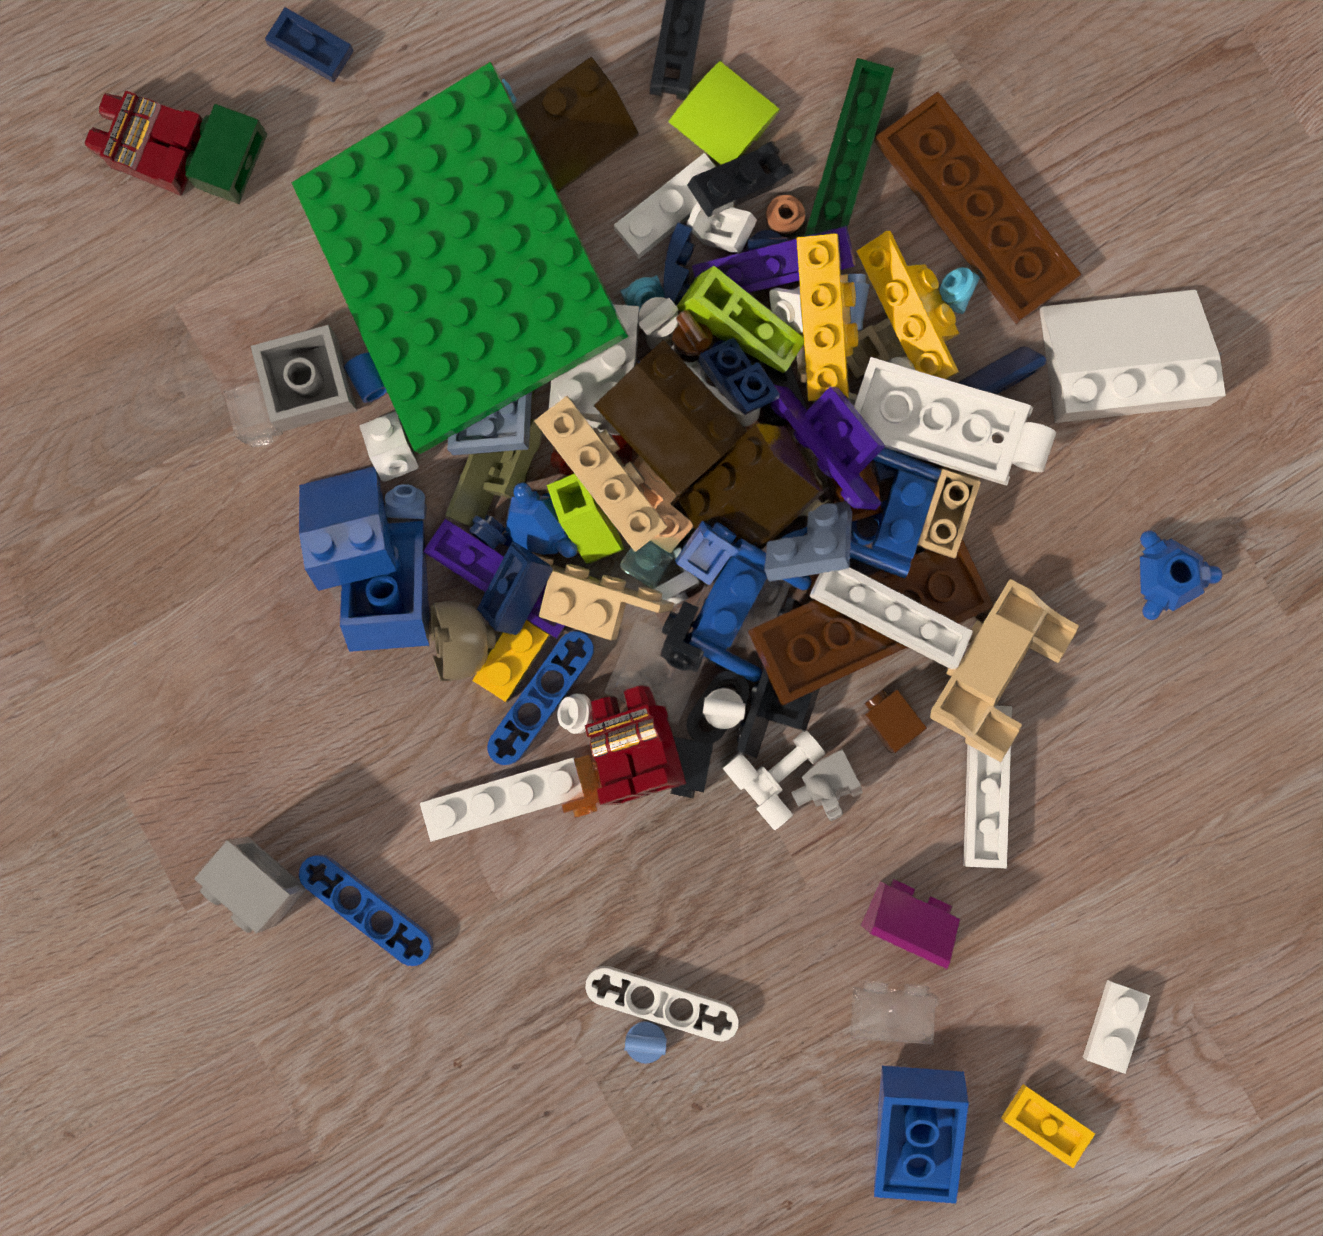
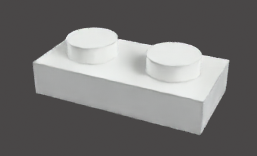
[1083,980,1150,1074]

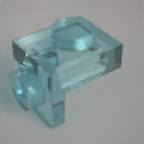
[620,541,674,589]

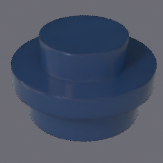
[469,514,507,550]

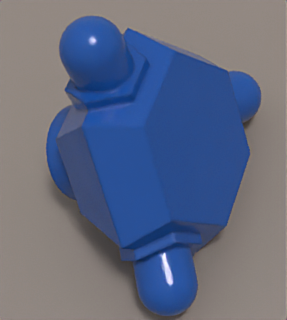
[503,483,578,558]
[1140,530,1223,620]

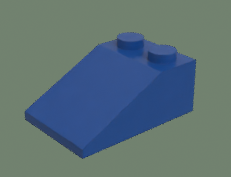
[299,466,397,591]
[340,521,430,652]
[874,1066,969,1204]

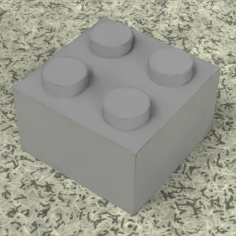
[251,325,357,432]
[194,837,307,934]

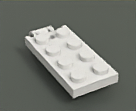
[854,357,1056,486]

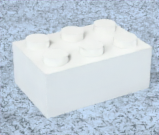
[549,304,639,435]

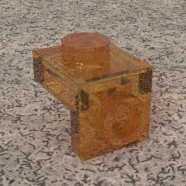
[562,754,601,818]

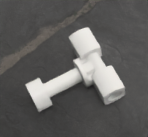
[721,730,826,830]

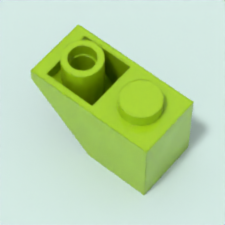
[547,474,624,564]

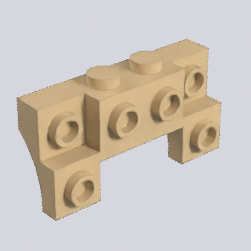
[930,579,1079,762]

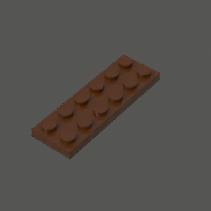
[874,91,1082,325]
[748,539,994,705]

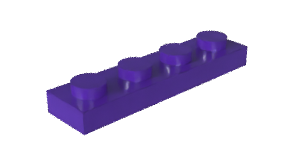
[692,226,856,293]
[423,519,566,639]

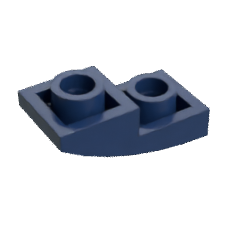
[664,222,695,307]
[698,338,780,415]

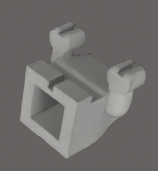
[791,750,863,822]

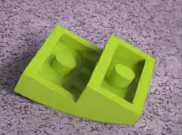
[668,61,780,164]

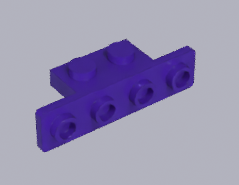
[770,385,886,510]

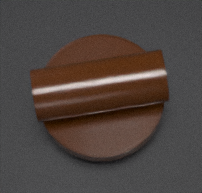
[672,310,713,356]

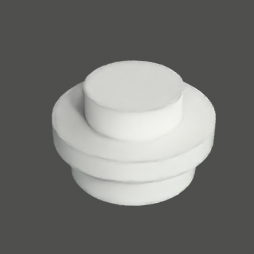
[557,693,593,734]

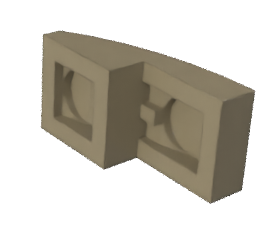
[847,318,906,380]

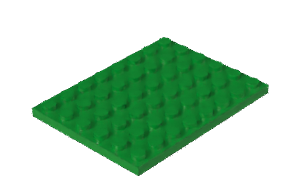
[291,62,629,454]

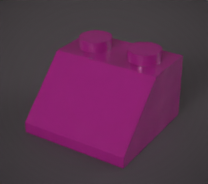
[860,879,960,969]

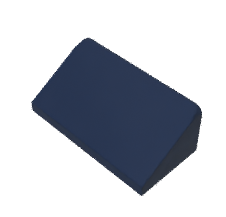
[958,346,1047,395]
[477,542,553,635]

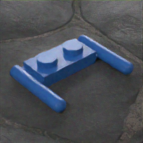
[850,448,941,578]
[684,539,812,682]

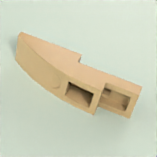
[917,436,994,559]

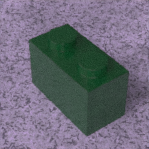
[185,103,267,204]

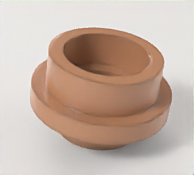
[766,195,805,235]

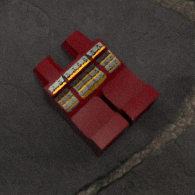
[85,90,203,196]
[585,685,686,805]

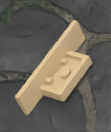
[535,395,668,552]
[533,553,674,640]

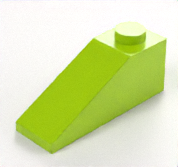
[677,266,804,373]

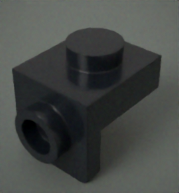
[660,601,704,672]

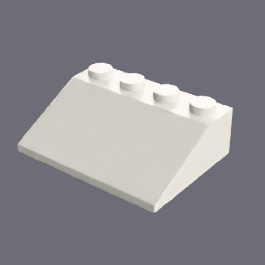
[1040,289,1226,423]

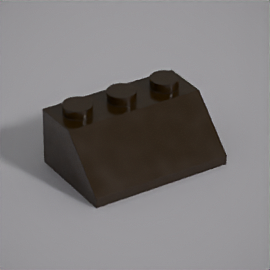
[516,56,639,193]
[593,339,747,496]
[679,423,825,556]

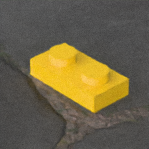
[472,620,550,702]
[1001,1084,1095,1168]

